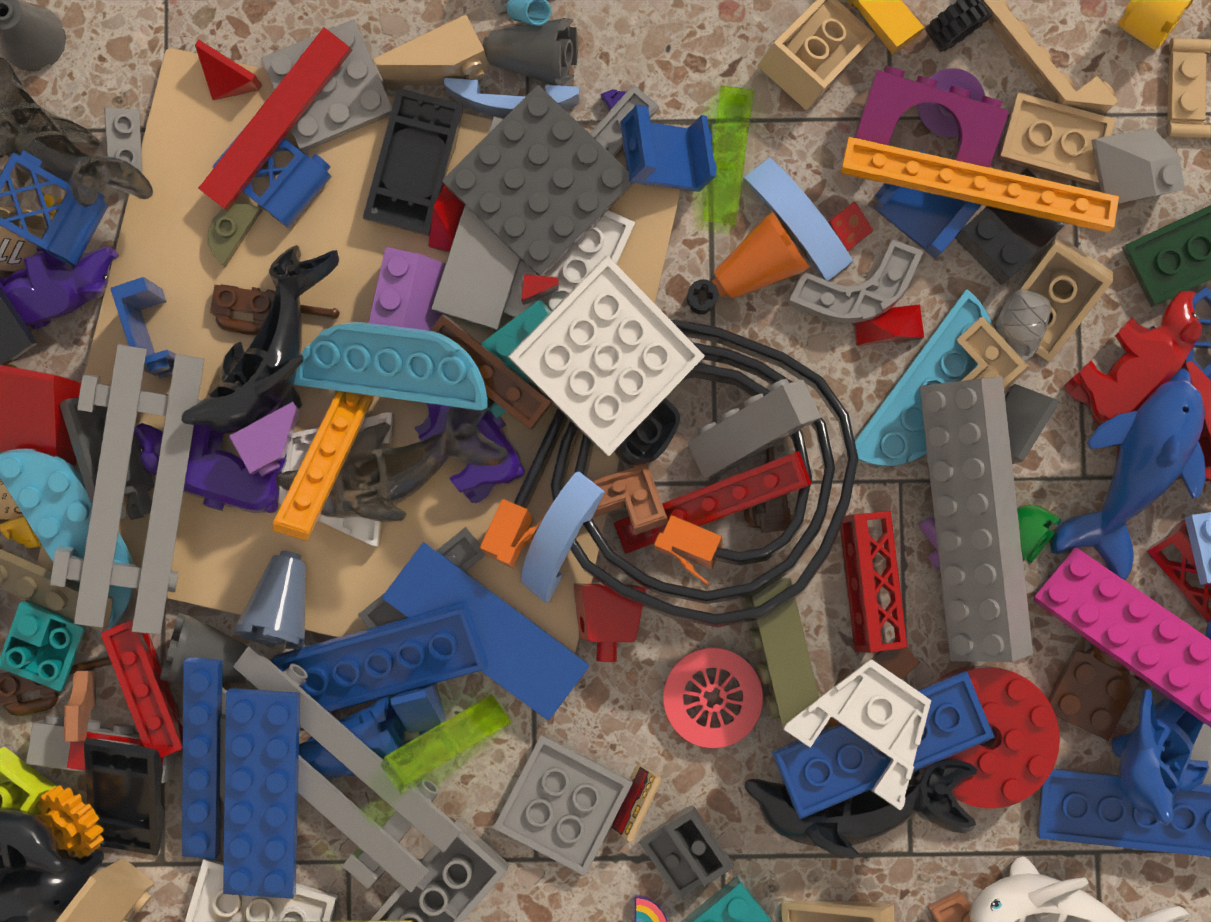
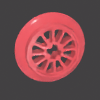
[663,648,763,748]

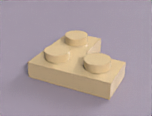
[956,317,1031,391]

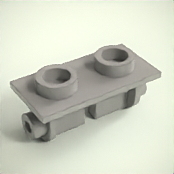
[104,107,143,181]

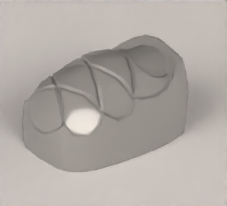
[994,290,1051,363]

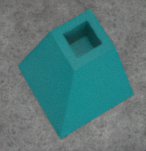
[0,600,86,692]

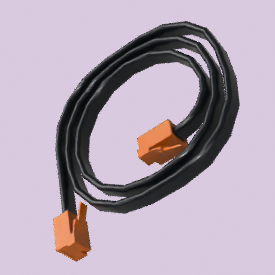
[480,319,859,628]

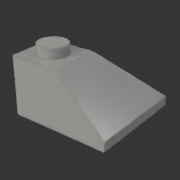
[1091,128,1185,204]

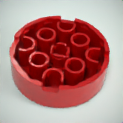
[923,665,1060,808]

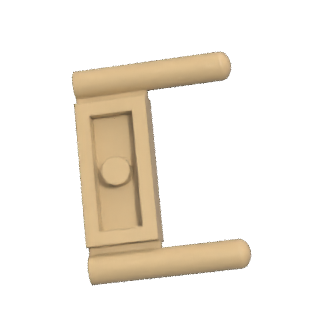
[1167,38,1211,138]

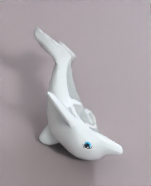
[969,857,1191,922]

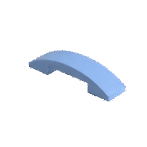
[444,78,580,117]
[743,157,853,281]
[521,472,605,603]

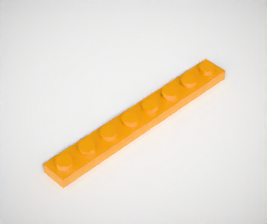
[840,137,1119,233]

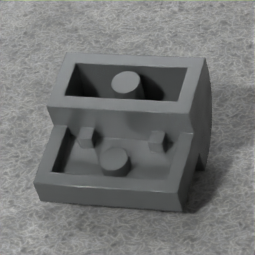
[639,805,734,900]

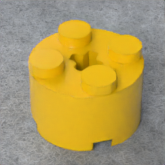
[1117,0,1194,51]

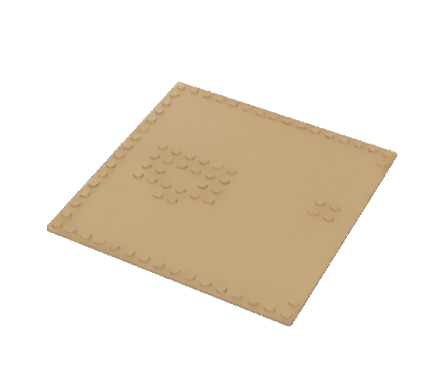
[37,48,681,653]

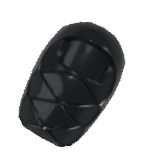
[614,398,680,465]

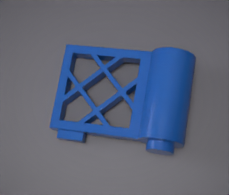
[212,124,332,229]
[0,150,108,267]

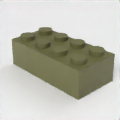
[740,578,819,726]

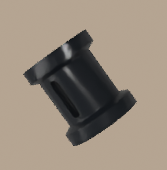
[687,279,718,315]

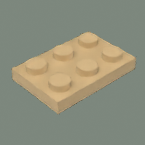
[998,92,1116,186]

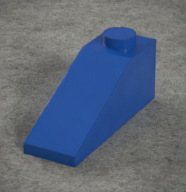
[390,683,447,738]

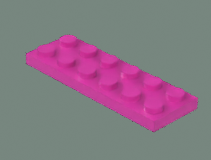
[1033,547,1211,728]

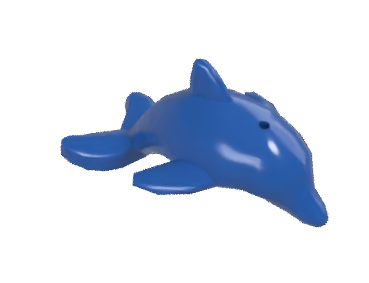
[1050,369,1206,580]
[1112,620,1211,825]

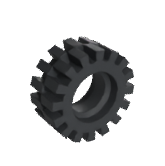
[925,0,991,52]

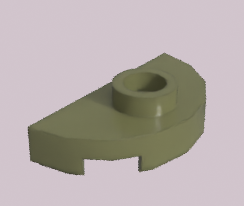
[208,203,262,267]

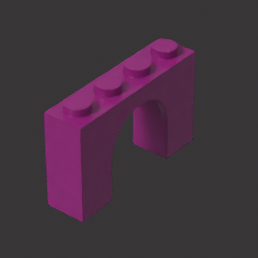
[853,65,1009,168]

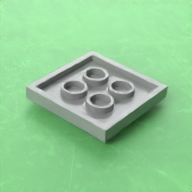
[261,19,392,152]
[493,734,633,876]

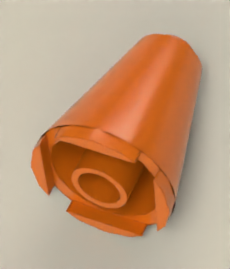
[712,212,810,299]

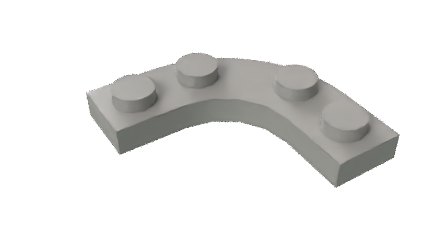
[789,239,924,323]

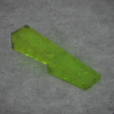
[702,85,754,225]
[380,694,512,794]

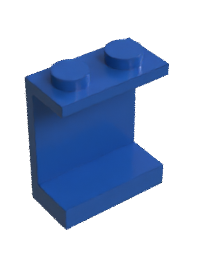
[620,105,717,192]
[873,149,981,259]
[110,277,176,378]

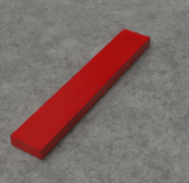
[198,27,353,211]
[613,451,812,554]

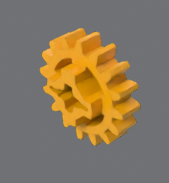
[36,785,104,859]

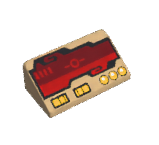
[610,765,662,842]

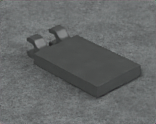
[59,398,155,520]

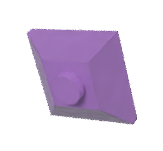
[229,402,300,477]

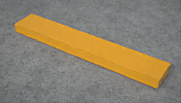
[272,391,375,541]

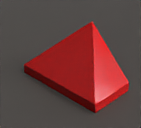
[195,39,262,101]
[428,186,465,253]
[854,304,924,346]

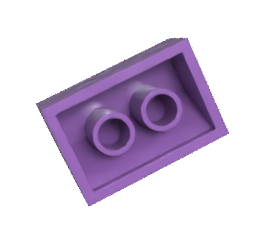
[368,247,446,331]

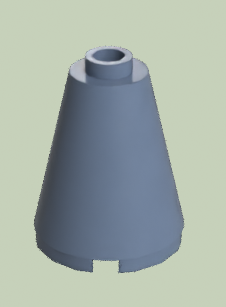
[234,551,306,650]

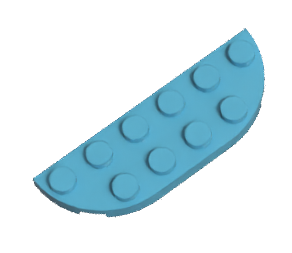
[855,289,991,466]
[294,322,488,411]
[0,449,134,636]

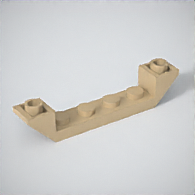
[982,0,1119,115]

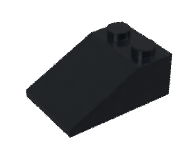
[955,168,1066,285]

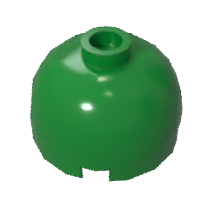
[1017,504,1061,570]

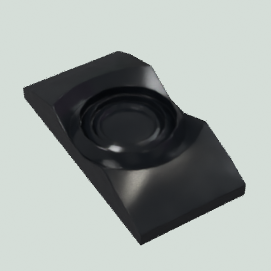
[363,88,464,236]
[83,738,164,856]

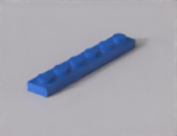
[182,657,223,860]

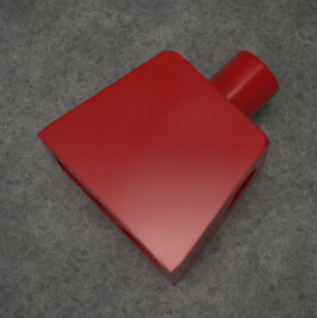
[574,583,646,662]

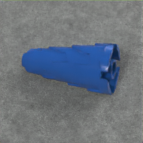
[299,696,414,780]

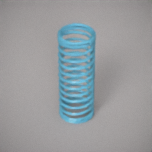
[506,0,551,26]

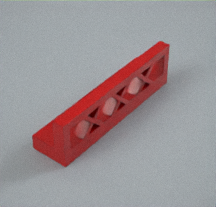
[840,511,907,653]
[1147,519,1211,622]
[100,619,183,759]

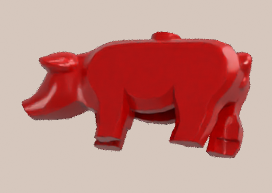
[1064,291,1202,426]

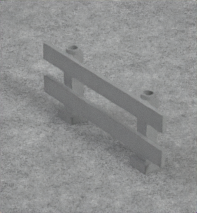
[50,344,205,635]
[222,645,462,893]

